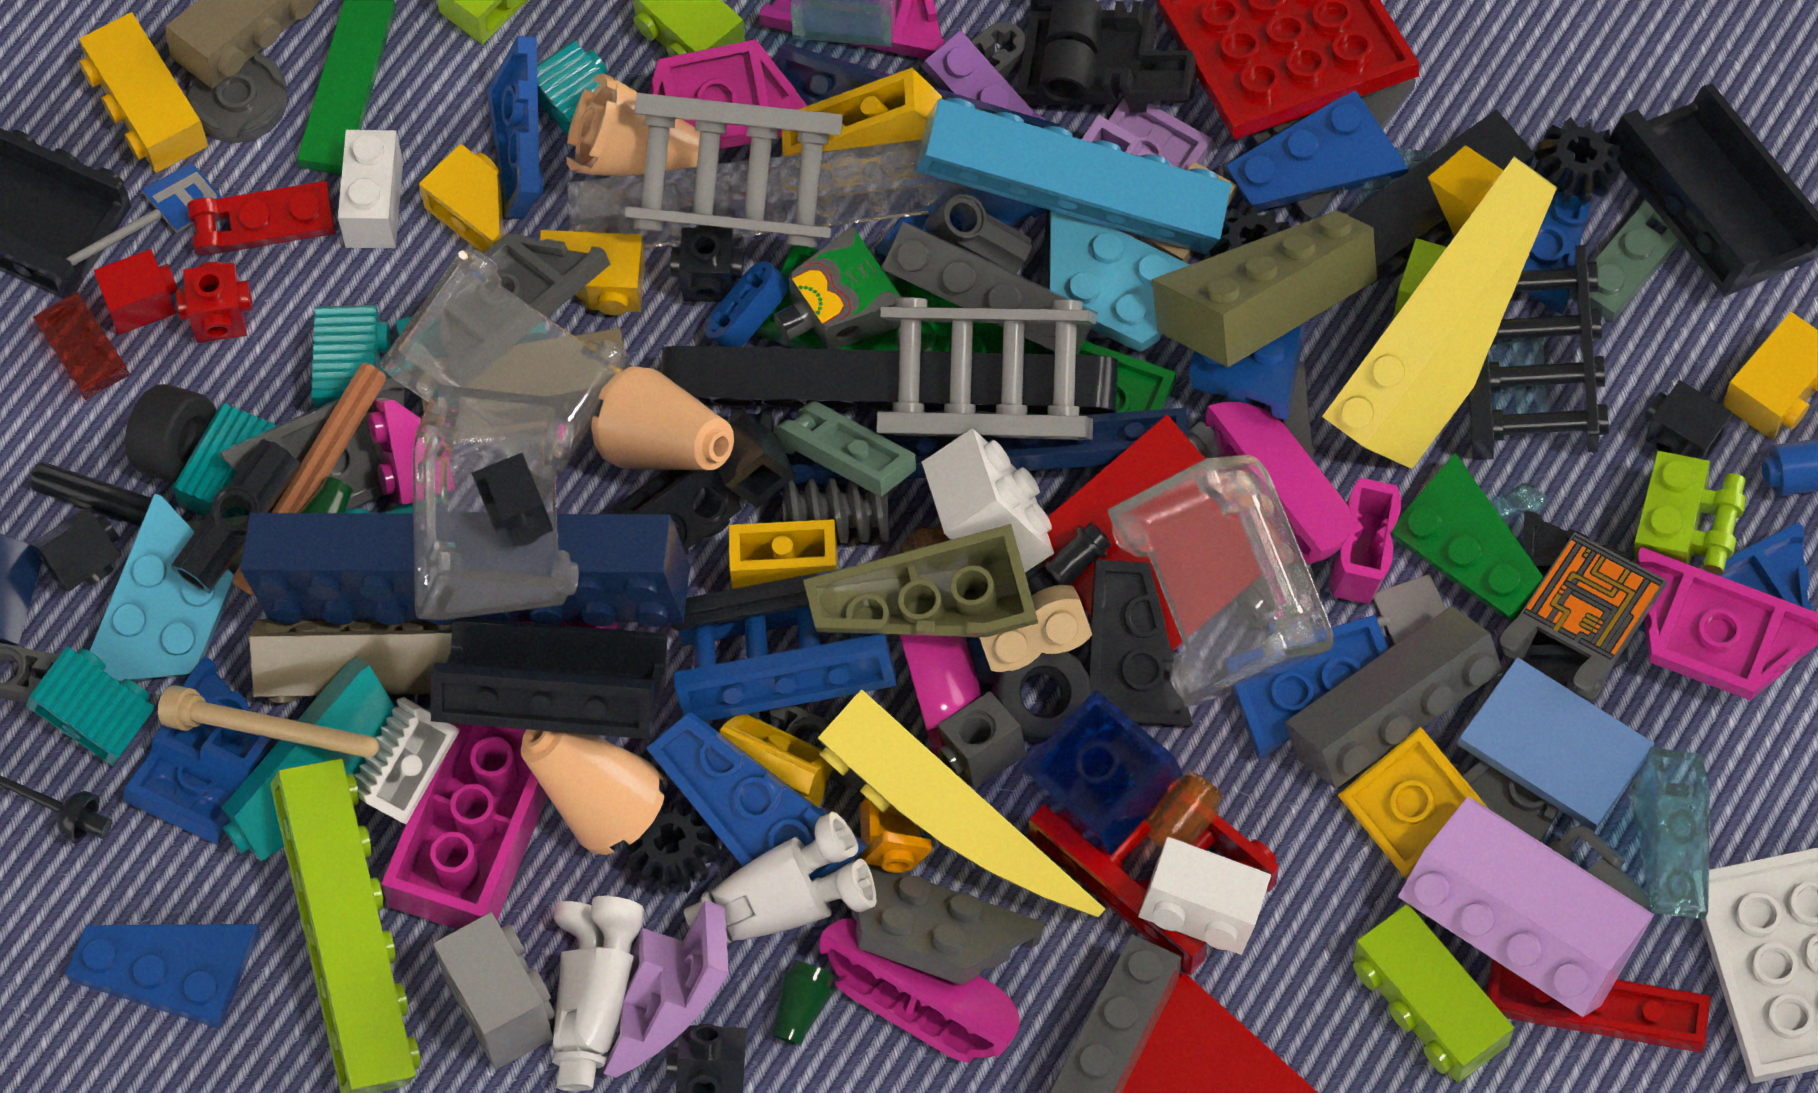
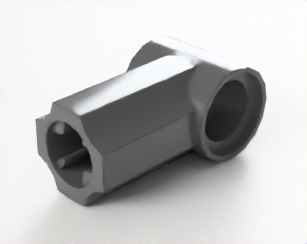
[925,194,1032,274]

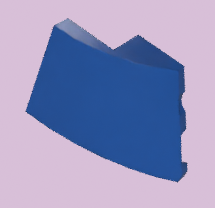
[123,656,274,845]

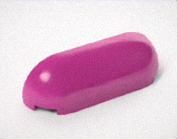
[1205,402,1352,564]
[899,634,983,761]
[820,917,1020,1063]

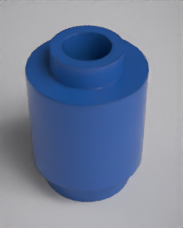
[1761,438,1818,497]

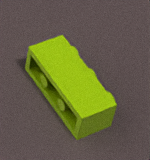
[1353,903,1514,1083]

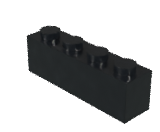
[1348,109,1535,286]

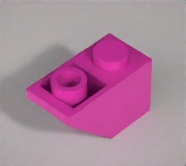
[368,398,463,505]

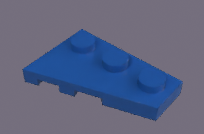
[487,36,543,219]
[65,924,261,1029]

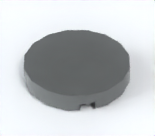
[188,52,288,143]

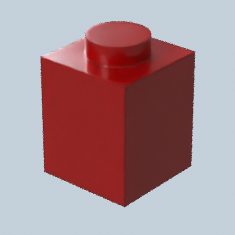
[93,249,178,335]

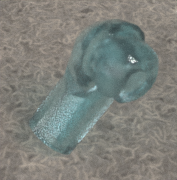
[1491,482,1547,526]

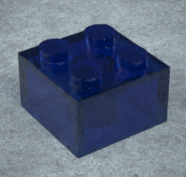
[1022,689,1185,855]

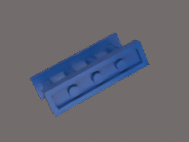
[674,568,897,722]

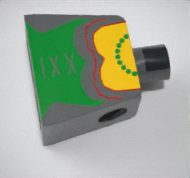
[774,227,902,349]

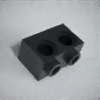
[610,469,742,556]

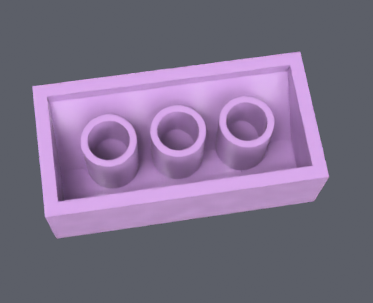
[1398,797,1654,1017]

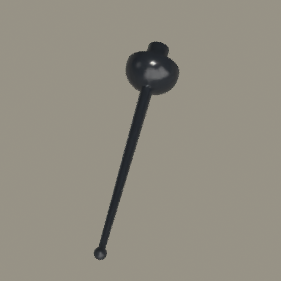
[0,775,112,844]

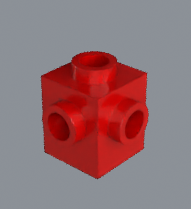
[176,262,253,343]

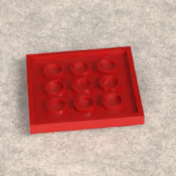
[1156,0,1419,140]

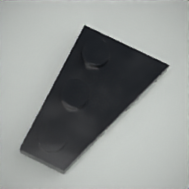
[1085,560,1193,727]

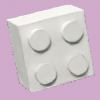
[922,428,1054,572]

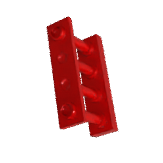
[1029,730,1279,976]

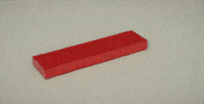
[1486,959,1711,1053]

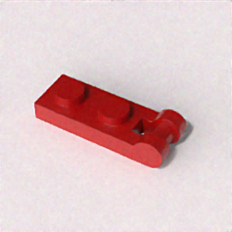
[187,181,336,256]

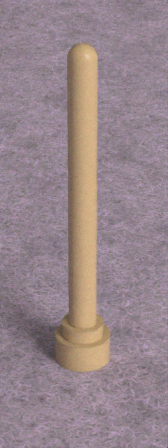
[158,685,379,758]

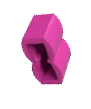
[1329,478,1401,605]

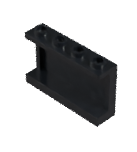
[1608,83,1818,297]
[0,128,132,302]
[431,617,668,739]

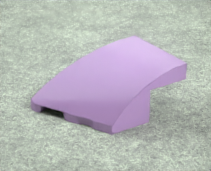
[1082,98,1213,239]
[603,900,729,1078]

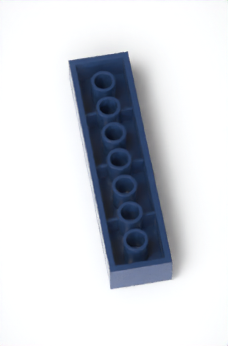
[240,513,690,627]

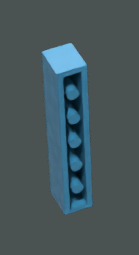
[915,98,1232,255]

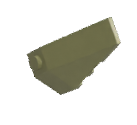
[803,524,1038,637]

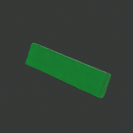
[297,0,396,175]

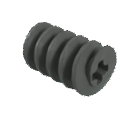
[783,478,889,543]

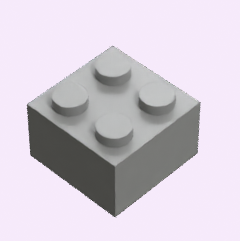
[433,912,555,1071]

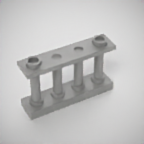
[624,93,843,247]
[877,298,1096,440]

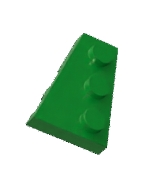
[1391,453,1544,623]

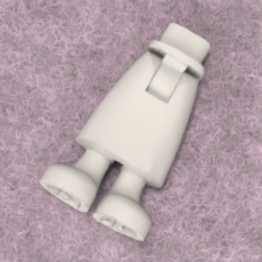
[684,812,877,944]
[552,896,644,1092]

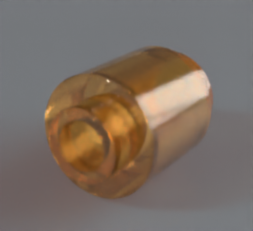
[1145,770,1224,848]

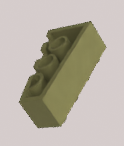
[1152,211,1377,367]

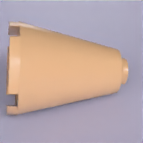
[566,74,700,182]
[591,366,734,470]
[521,729,665,855]

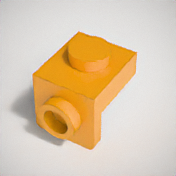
[860,798,932,873]

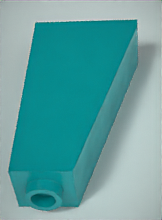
[221,657,396,862]

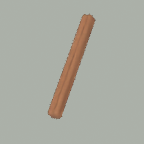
[232,362,386,596]

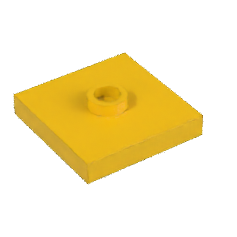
[1338,727,1489,879]

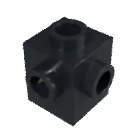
[671,225,744,302]
[665,1024,746,1093]

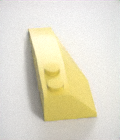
[1322,156,1557,469]
[818,689,1105,918]

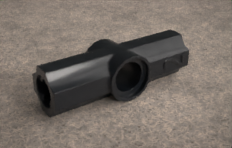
[171,438,301,594]

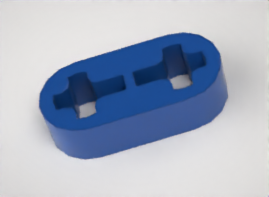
[705,261,789,347]

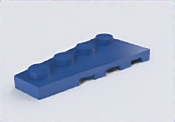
[646,712,869,880]

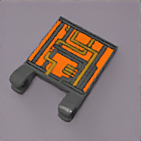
[1500,532,1667,701]

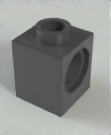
[938,691,1027,789]

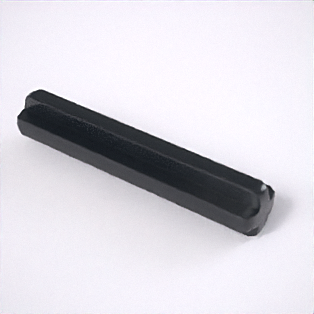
[29,462,176,527]
[671,573,820,631]

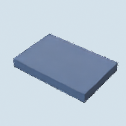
[1458,657,1655,832]

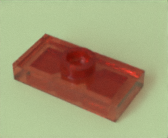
[33,292,130,400]

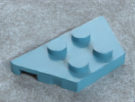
[1049,210,1190,352]
[90,494,234,682]

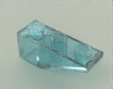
[1629,747,1710,919]

